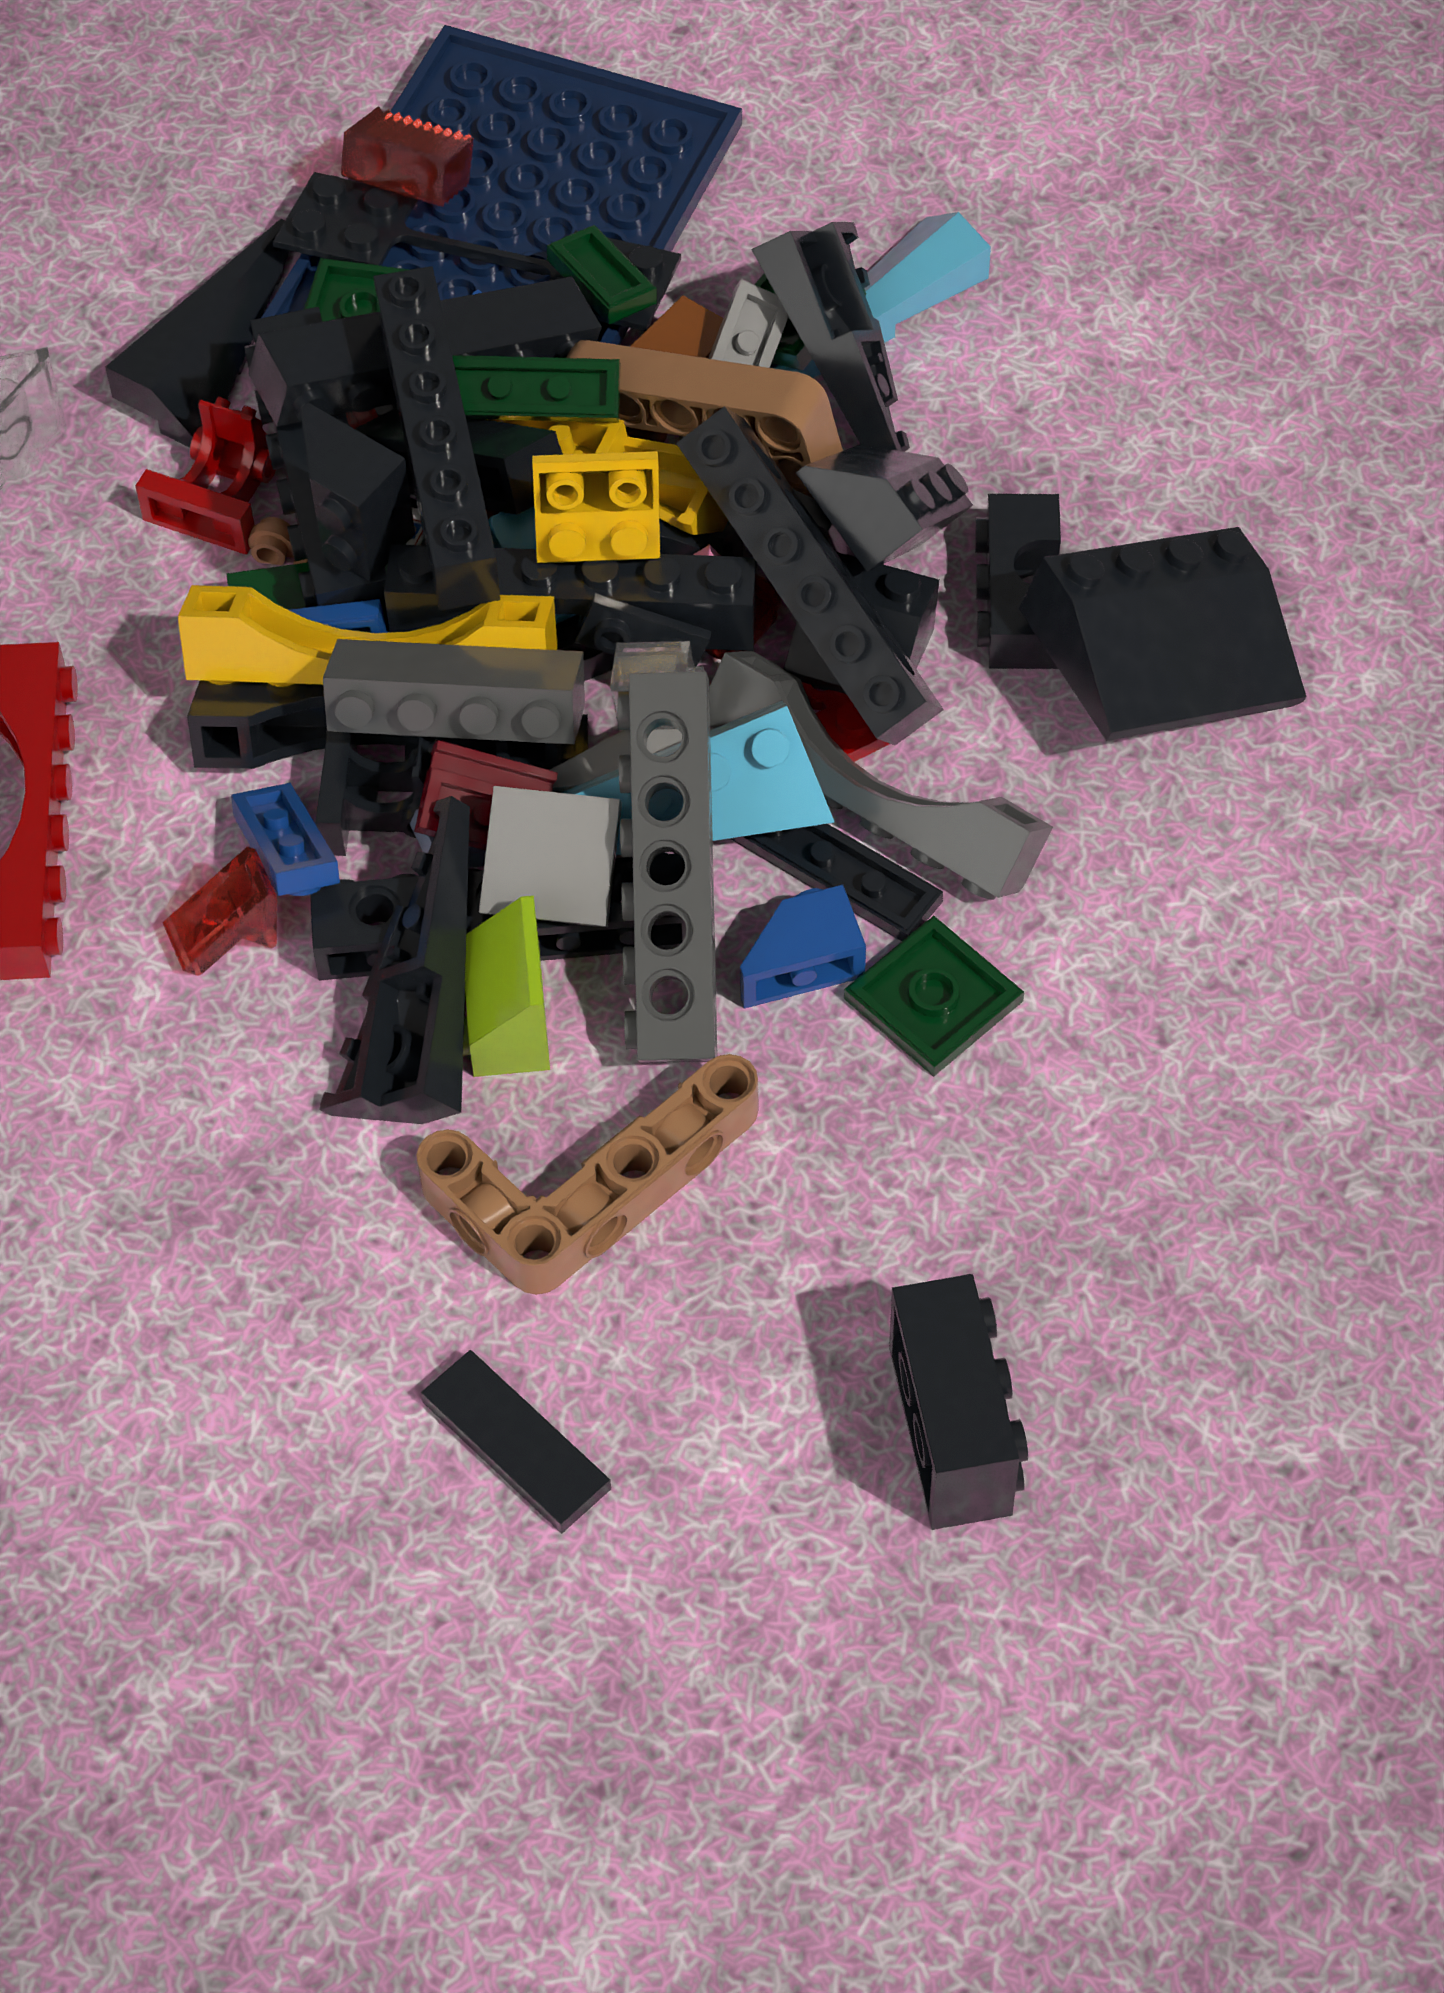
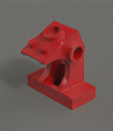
[135,397,276,555]

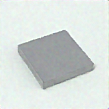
[479,786,622,928]

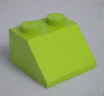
[463,895,550,1077]

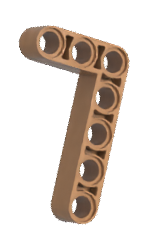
[566,340,843,499]

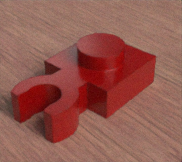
[802,682,889,762]

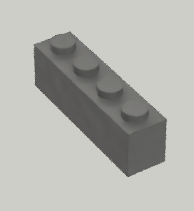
[323,639,585,744]

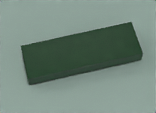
[452,355,621,422]

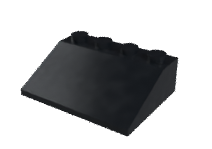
[1019,527,1307,741]

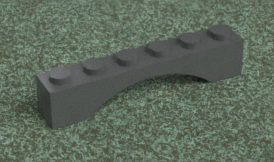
[709,651,1053,900]

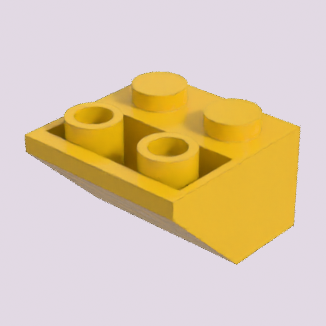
[532,451,660,563]

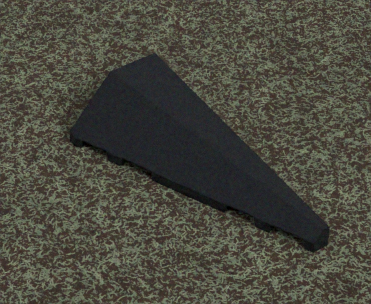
[105,219,290,448]
[751,222,910,452]
[319,796,470,1124]

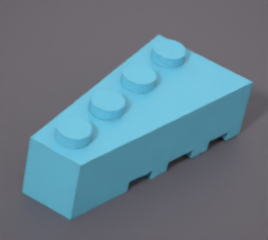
[561,701,834,855]

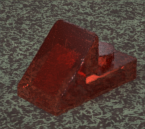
[162,846,277,976]

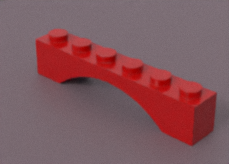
[0,642,78,980]

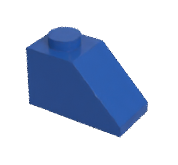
[740,885,866,1009]

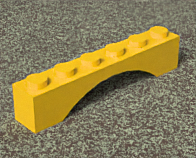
[178,585,557,687]

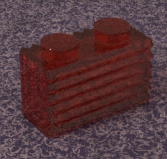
[341,106,474,207]

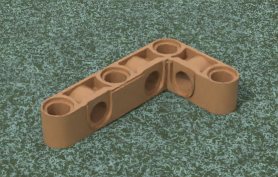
[416,1054,759,1295]

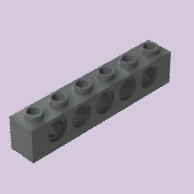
[617,671,718,1063]

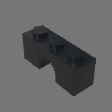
[975,494,1061,669]

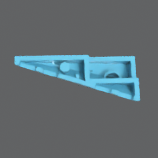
[770,212,991,378]

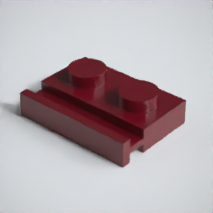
[414,740,558,851]

